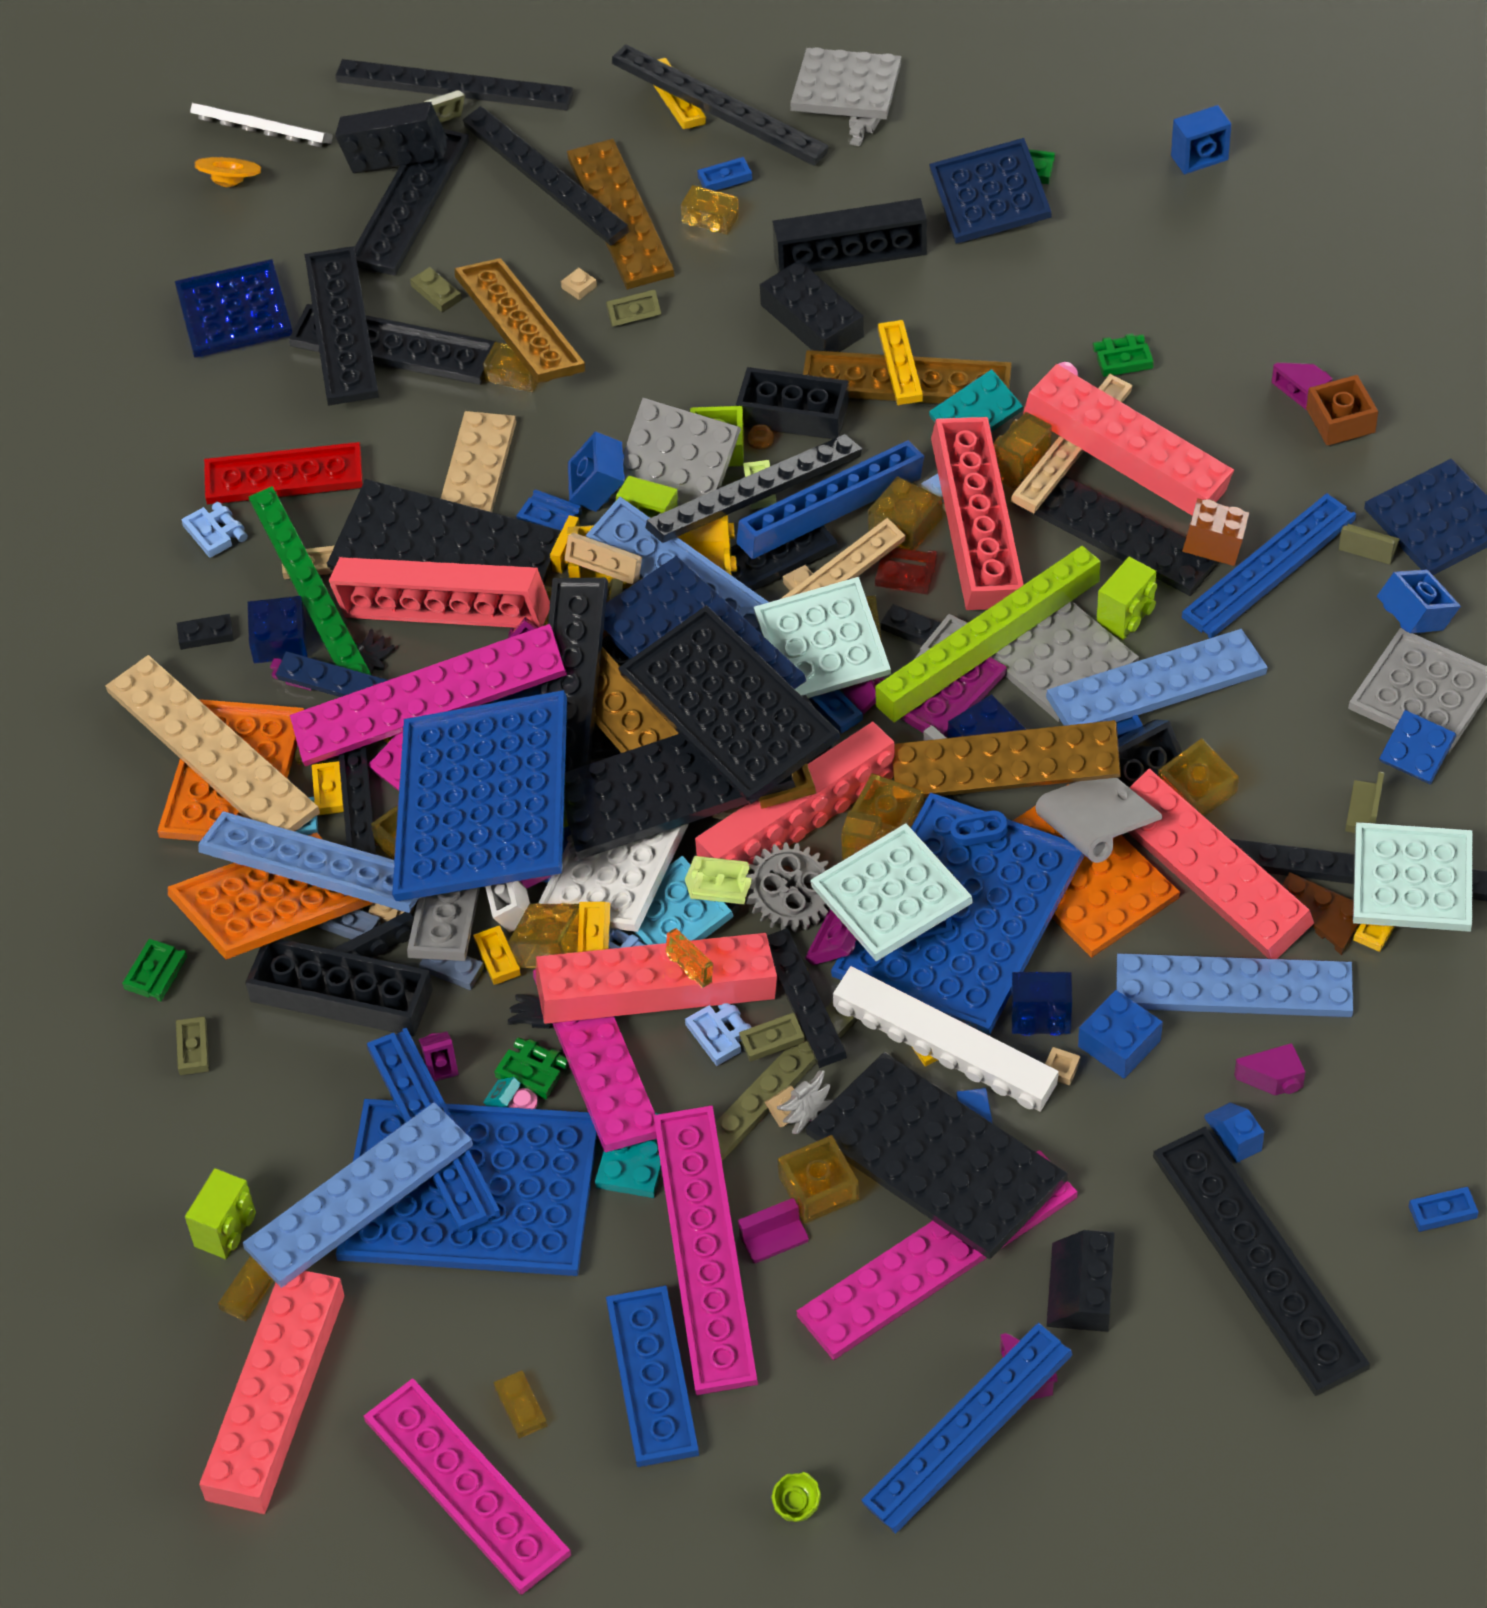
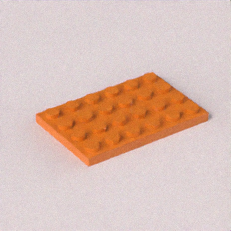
[157,699,305,841]
[1013,784,1180,958]
[168,832,373,960]

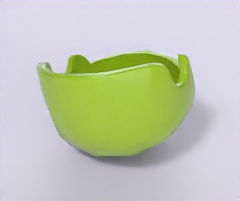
[771,1472,821,1522]

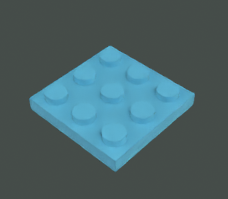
[634,856,734,945]

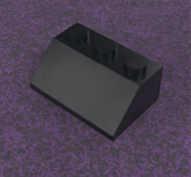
[1117,719,1190,787]
[1046,1230,1115,1332]

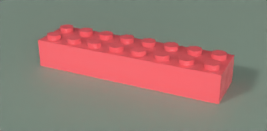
[1023,364,1234,515]
[931,417,1024,610]
[329,557,550,628]
[695,722,895,865]
[1128,769,1314,959]
[536,933,777,1024]
[199,1271,345,1514]

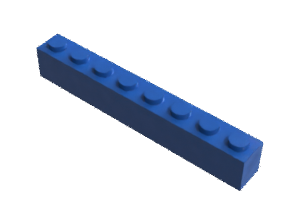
[736,440,924,559]

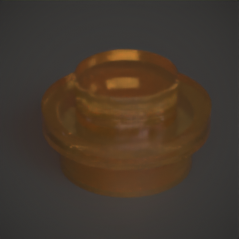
[748,425,774,449]

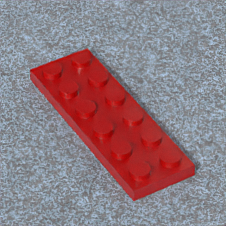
[204,442,363,505]

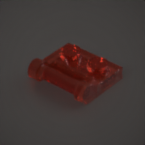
[875,547,938,595]

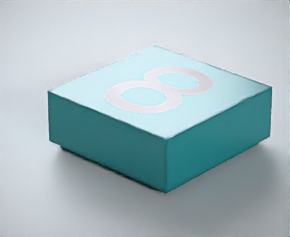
[483,1077,521,1107]

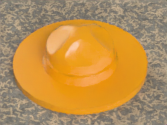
[195,157,261,187]

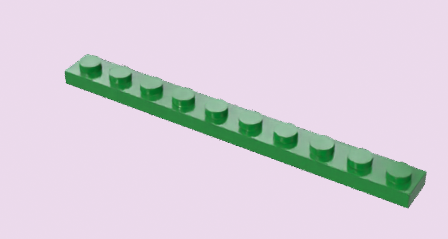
[248,486,371,675]

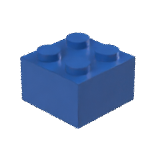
[1171,105,1231,174]
[568,431,625,512]
[1377,570,1461,633]
[1078,990,1163,1079]

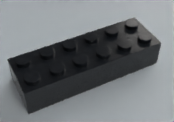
[772,198,927,273]
[245,939,433,1037]

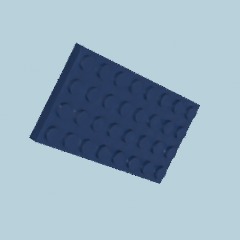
[603,556,806,689]

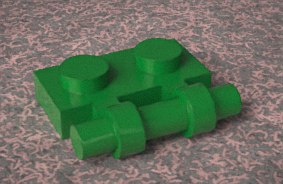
[1093,333,1154,377]
[494,1037,569,1099]

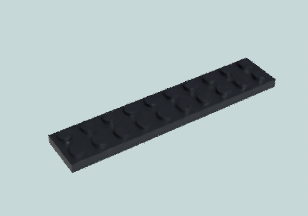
[1153,1126,1370,1396]

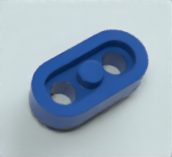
[950,811,1008,846]

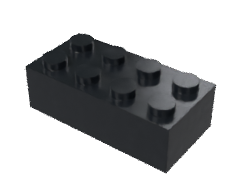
[335,101,448,173]
[760,260,864,352]
[736,367,849,439]

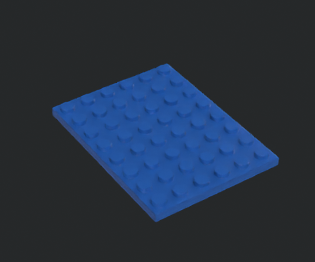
[392,690,567,901]
[831,792,1085,1035]
[336,1099,598,1276]

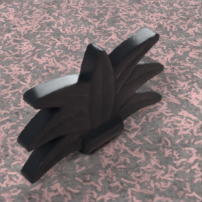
[356,629,395,675]
[507,994,553,1029]

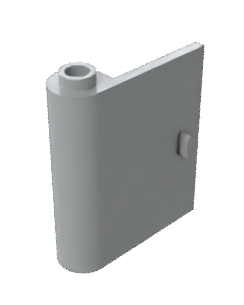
[1036,778,1162,863]

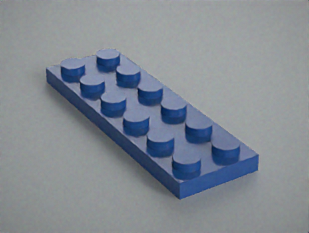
[606,1286,699,1467]

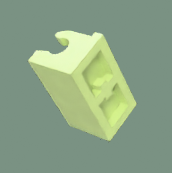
[685,856,752,904]

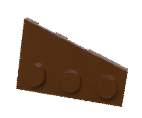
[1282,873,1360,955]

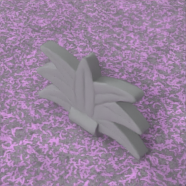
[777,1070,833,1134]

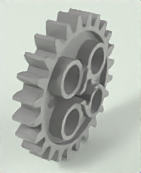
[745,842,830,932]

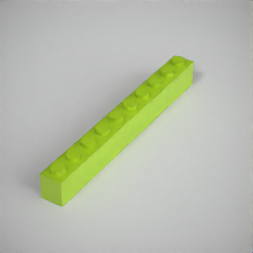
[875,546,1101,722]

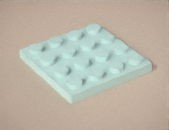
[754,577,891,698]
[1353,822,1472,932]
[811,823,973,961]

